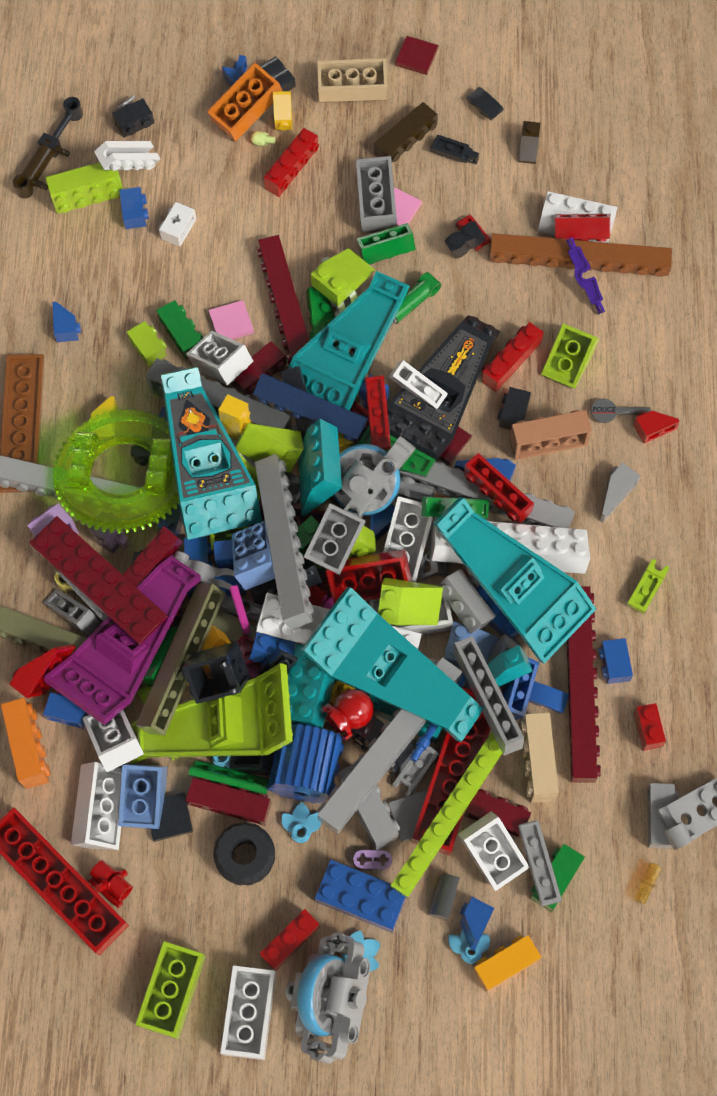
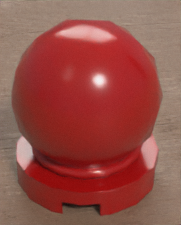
[321,689,374,741]

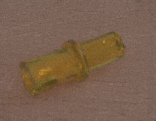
[634,862,662,904]

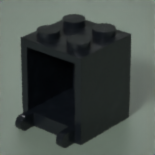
[182,641,251,704]

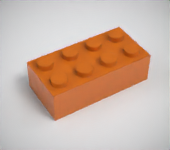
[207,63,283,142]
[1,698,51,789]

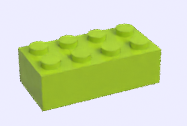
[45,162,123,214]
[135,941,206,1040]

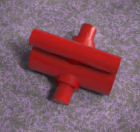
[89,860,133,909]

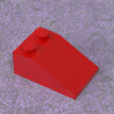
[9,644,76,698]

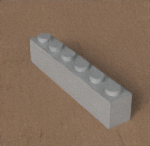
[453,636,524,755]

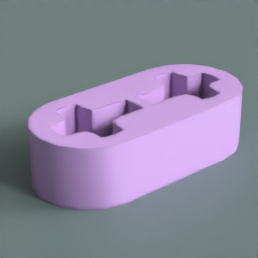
[353,850,392,871]

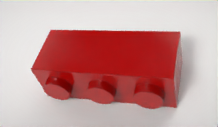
[555,214,611,242]
[260,909,320,972]

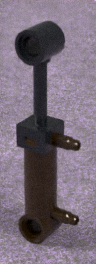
[13,97,83,199]

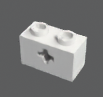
[159,202,196,247]

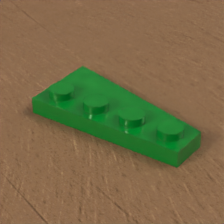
[306,287,339,347]
[357,425,436,477]

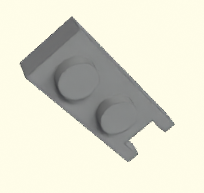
[392,745,440,797]

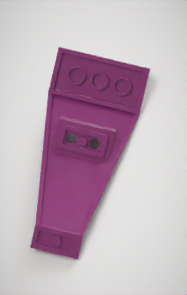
[44,556,201,725]

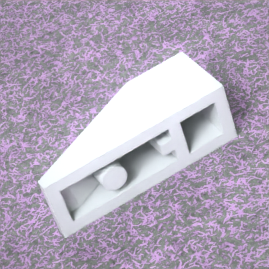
[388,360,448,409]

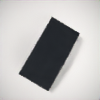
[467,87,504,121]
[258,650,298,674]

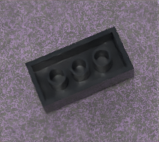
[340,715,416,774]

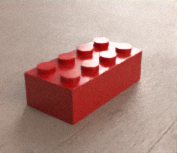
[326,549,412,604]

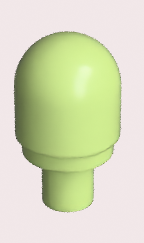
[251,131,275,146]

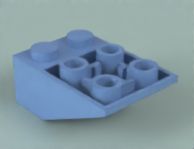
[232,521,275,590]

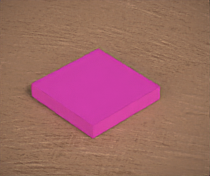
[230,585,251,634]

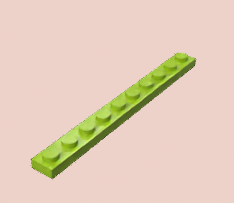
[390,732,502,898]

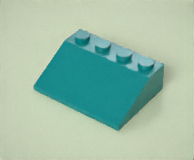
[298,419,342,516]

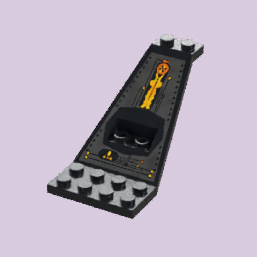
[387,315,500,461]

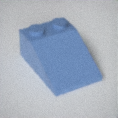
[444,621,500,669]
[118,763,167,829]

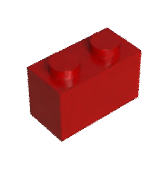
[634,703,666,751]

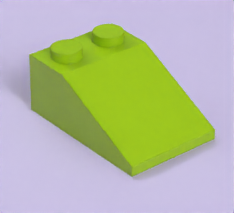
[311,248,375,306]
[541,323,599,389]
[235,423,304,473]
[378,578,443,625]

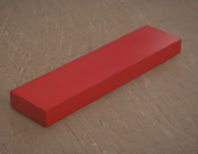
[365,375,391,450]

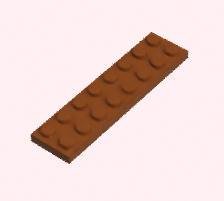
[0,354,45,493]

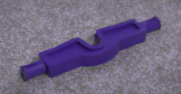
[566,237,606,315]

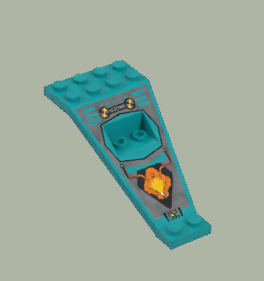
[160,367,262,540]

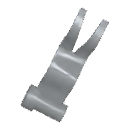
[173,551,235,590]

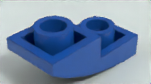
[528,681,569,714]

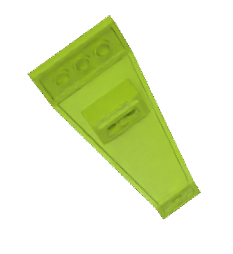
[130,663,293,764]

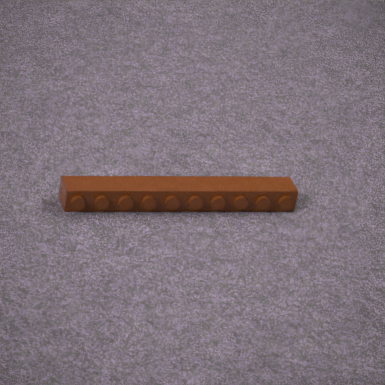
[490,233,672,277]

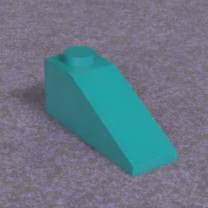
[487,645,533,687]

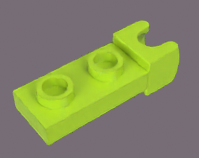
[627,559,669,614]

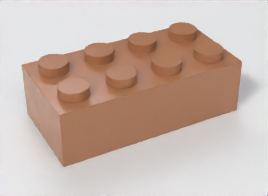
[510,410,592,460]

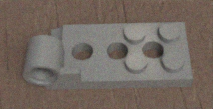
[657,778,717,850]

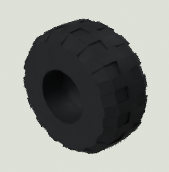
[213,822,275,886]

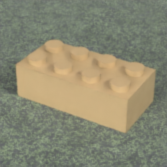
[317,58,388,102]
[519,713,559,803]

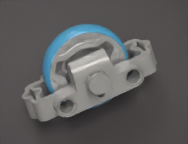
[333,436,416,518]
[286,932,370,1064]

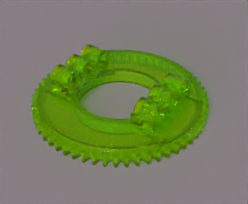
[52,409,195,533]

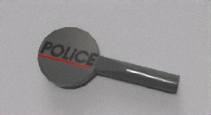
[591,398,651,423]

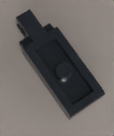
[430,135,480,165]

